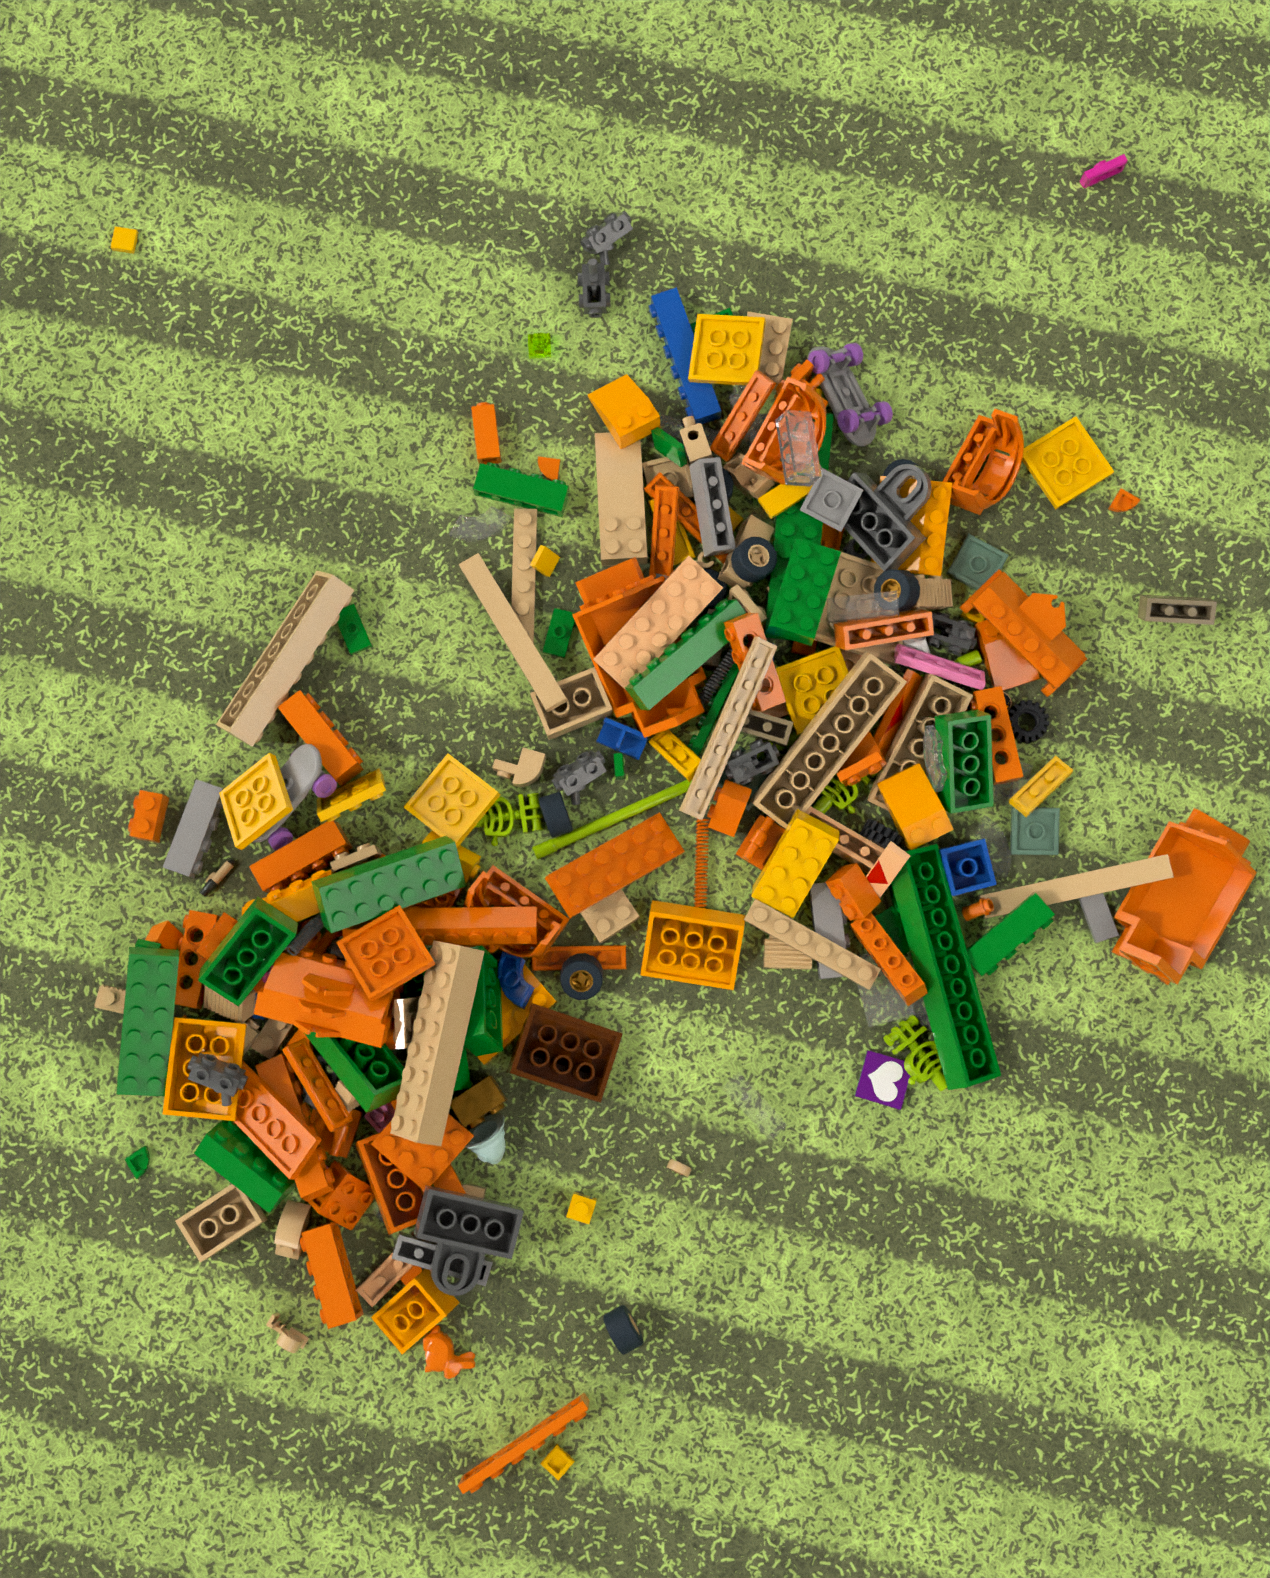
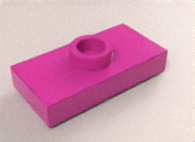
[1080,154,1128,188]

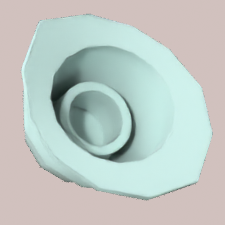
[465,1113,506,1165]

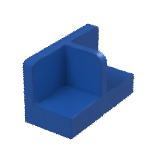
[596,717,648,760]

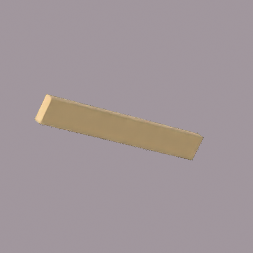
[459,553,567,712]
[679,636,778,820]
[980,854,1174,919]

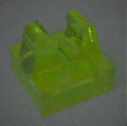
[528,332,552,359]

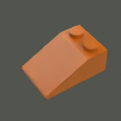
[974,620,1040,691]

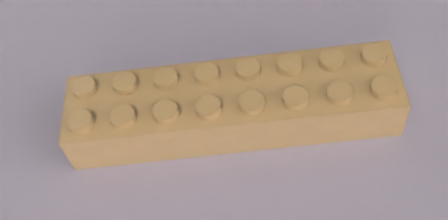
[216,571,354,747]
[750,651,907,829]
[390,940,484,1146]

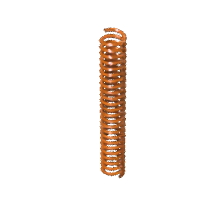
[694,818,709,909]

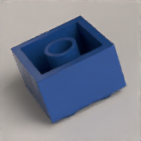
[939,839,997,896]

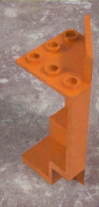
[572,557,707,738]
[1112,808,1257,985]

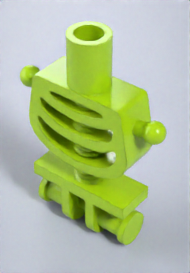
[813,771,878,814]
[474,793,544,847]
[883,1014,947,1092]

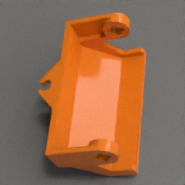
[959,569,1087,697]
[254,947,396,1048]

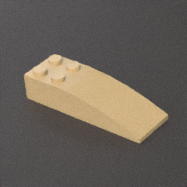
[595,432,647,566]
[867,673,973,811]

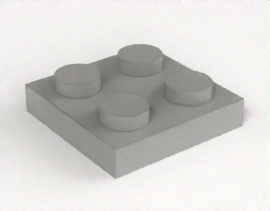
[800,468,863,532]

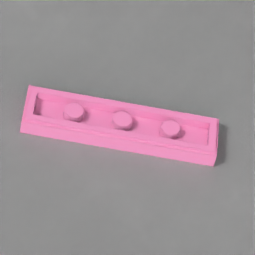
[894,644,986,690]

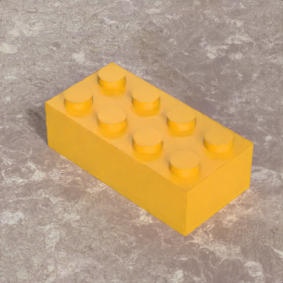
[751,809,839,918]

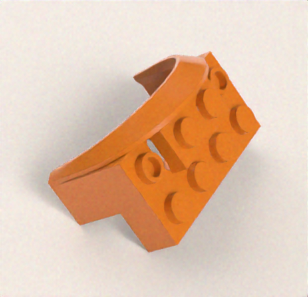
[741,376,828,485]
[942,409,1024,515]
[463,865,569,960]

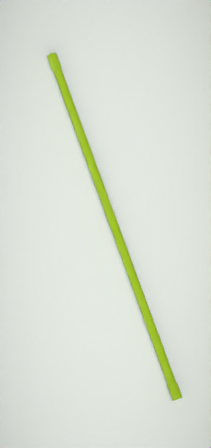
[532,650,982,860]

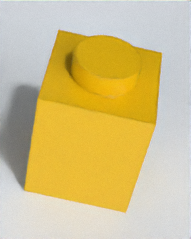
[566,1192,597,1224]

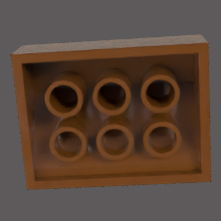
[507,1003,623,1103]

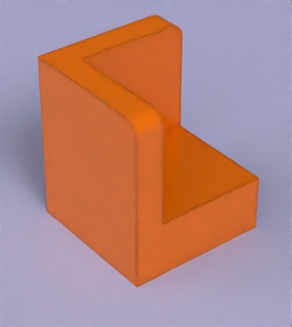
[145,920,183,950]

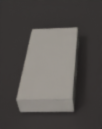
[1079,893,1119,943]

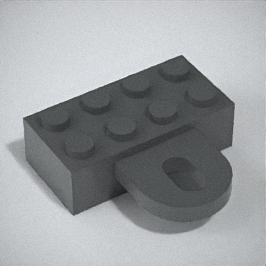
[844,464,931,572]
[414,1185,524,1296]

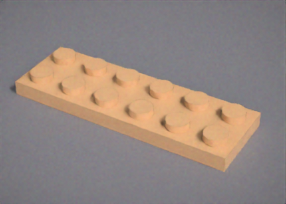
[593,556,723,691]

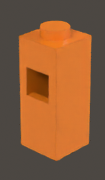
[471,402,502,465]

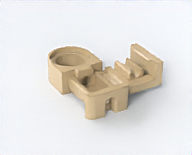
[266,1312,309,1353]

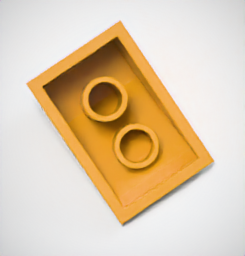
[588,374,660,449]
[876,763,954,850]
[371,1269,460,1354]

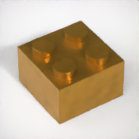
[450,1076,508,1128]

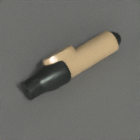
[200,859,234,897]

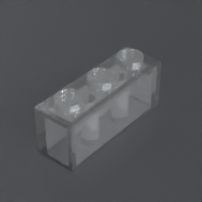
[775,410,822,487]

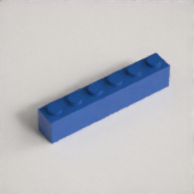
[648,287,721,424]

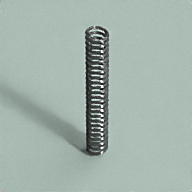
[699,635,748,708]
[284,912,324,956]

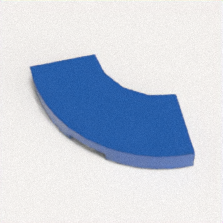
[498,951,534,1009]

